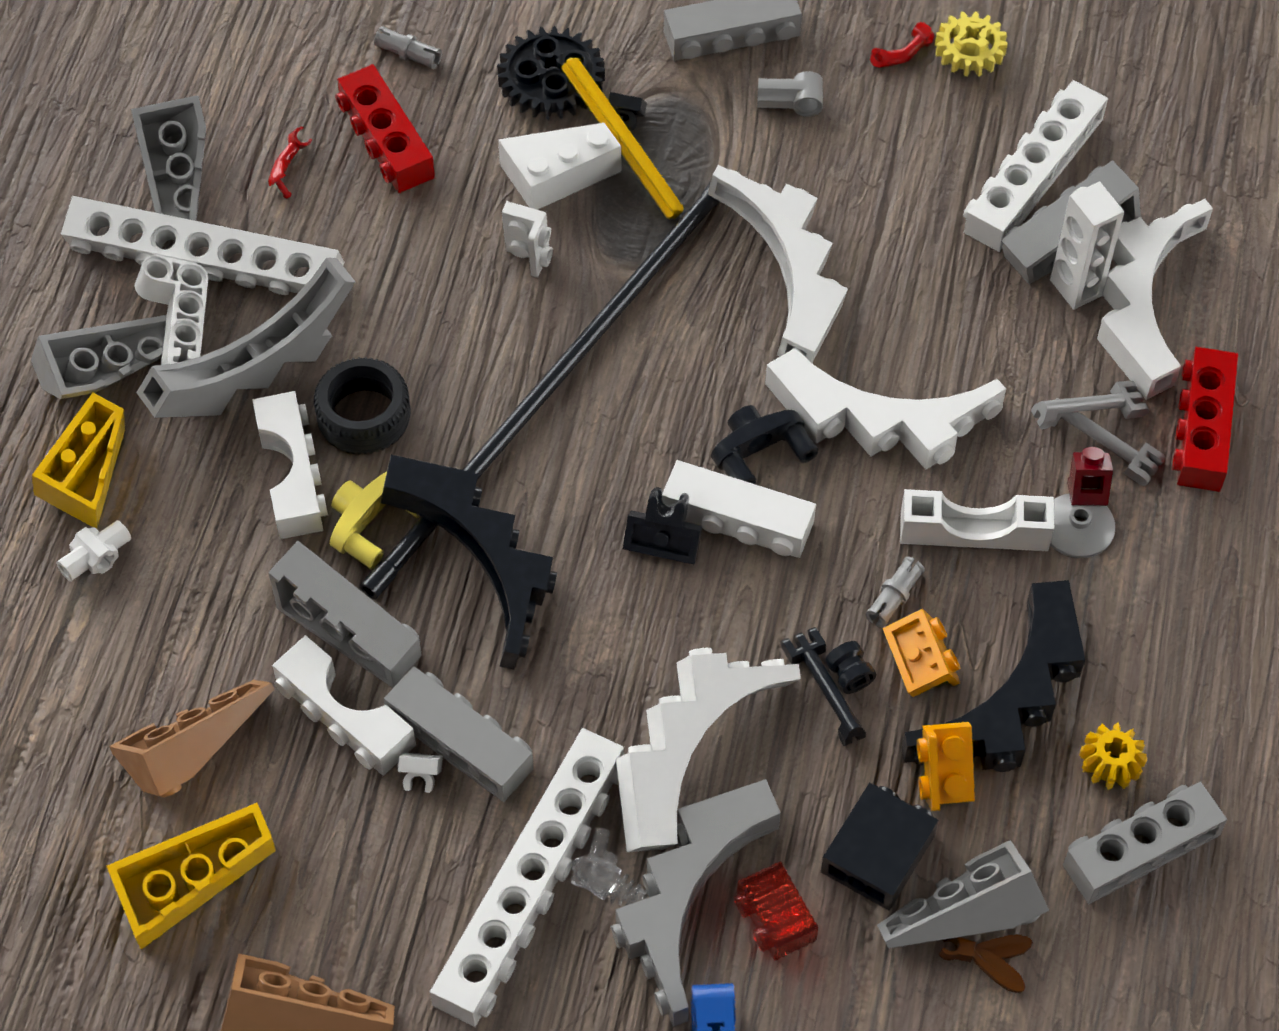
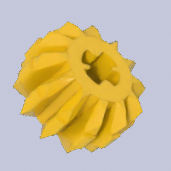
[1079,722,1147,790]

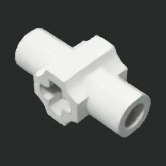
[56,520,131,582]

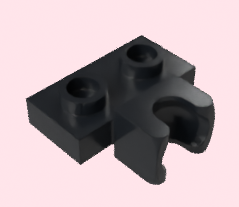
[622,487,703,565]

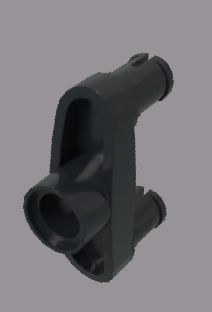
[711,405,819,484]

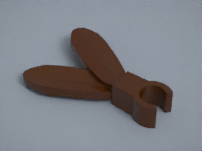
[939,934,1033,993]

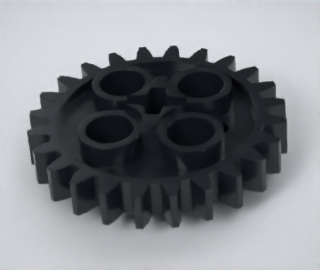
[497,26,605,120]

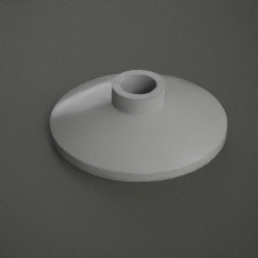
[1050,493,1115,558]

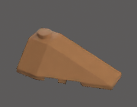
[109,680,275,797]
[221,953,395,1031]

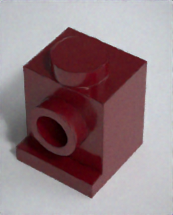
[1067,447,1113,506]

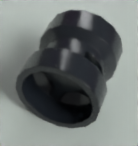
[825,641,877,694]

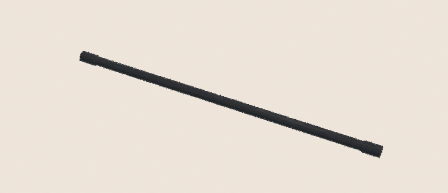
[359,182,720,600]

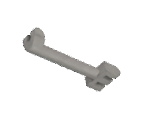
[1031,380,1149,430]
[1052,397,1165,486]

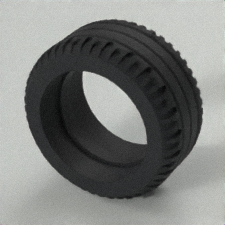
[314,357,411,455]

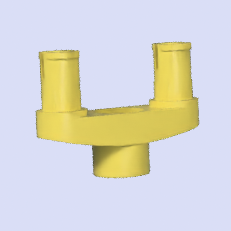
[330,471,420,570]

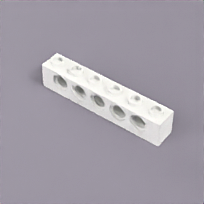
[963,80,1108,252]

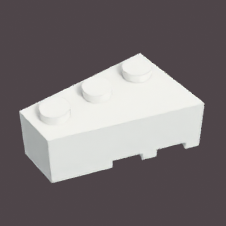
[498,123,621,210]

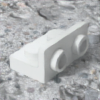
[502,201,553,277]

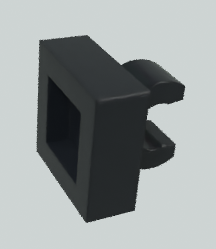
[608,92,647,130]

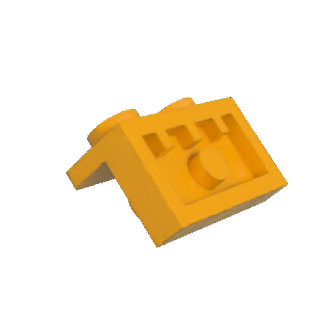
[882,608,961,697]
[917,722,975,811]

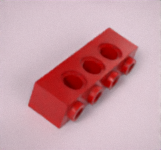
[335,64,435,193]
[1172,346,1238,492]

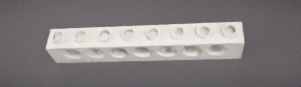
[61,196,344,295]
[430,728,624,1027]

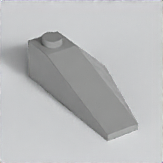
[31,315,167,399]
[877,840,1049,948]

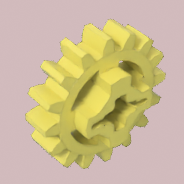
[935,12,1008,76]

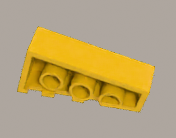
[106,803,276,950]

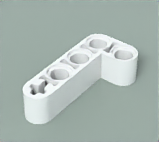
[135,255,208,365]

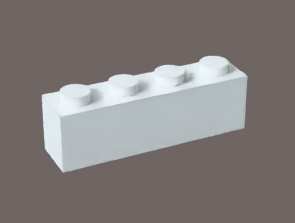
[662,460,816,558]

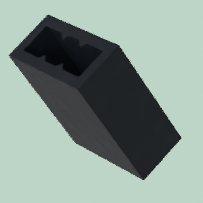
[821,782,939,911]

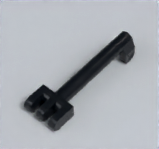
[780,627,866,746]

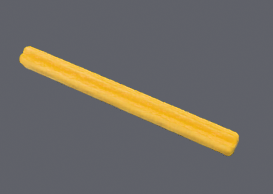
[562,58,684,219]

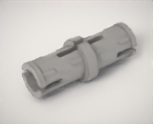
[374,26,442,69]
[866,557,925,628]

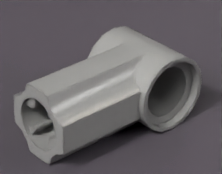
[757,71,823,117]

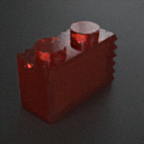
[734,861,818,961]

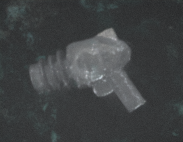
[571,828,648,906]

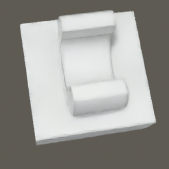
[398,752,443,793]

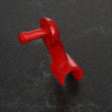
[870,22,935,68]
[268,126,312,199]

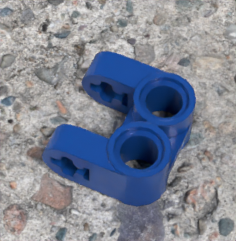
[691,983,736,1031]

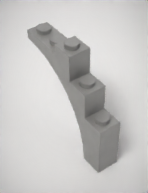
[136,258,356,418]
[611,779,781,1027]

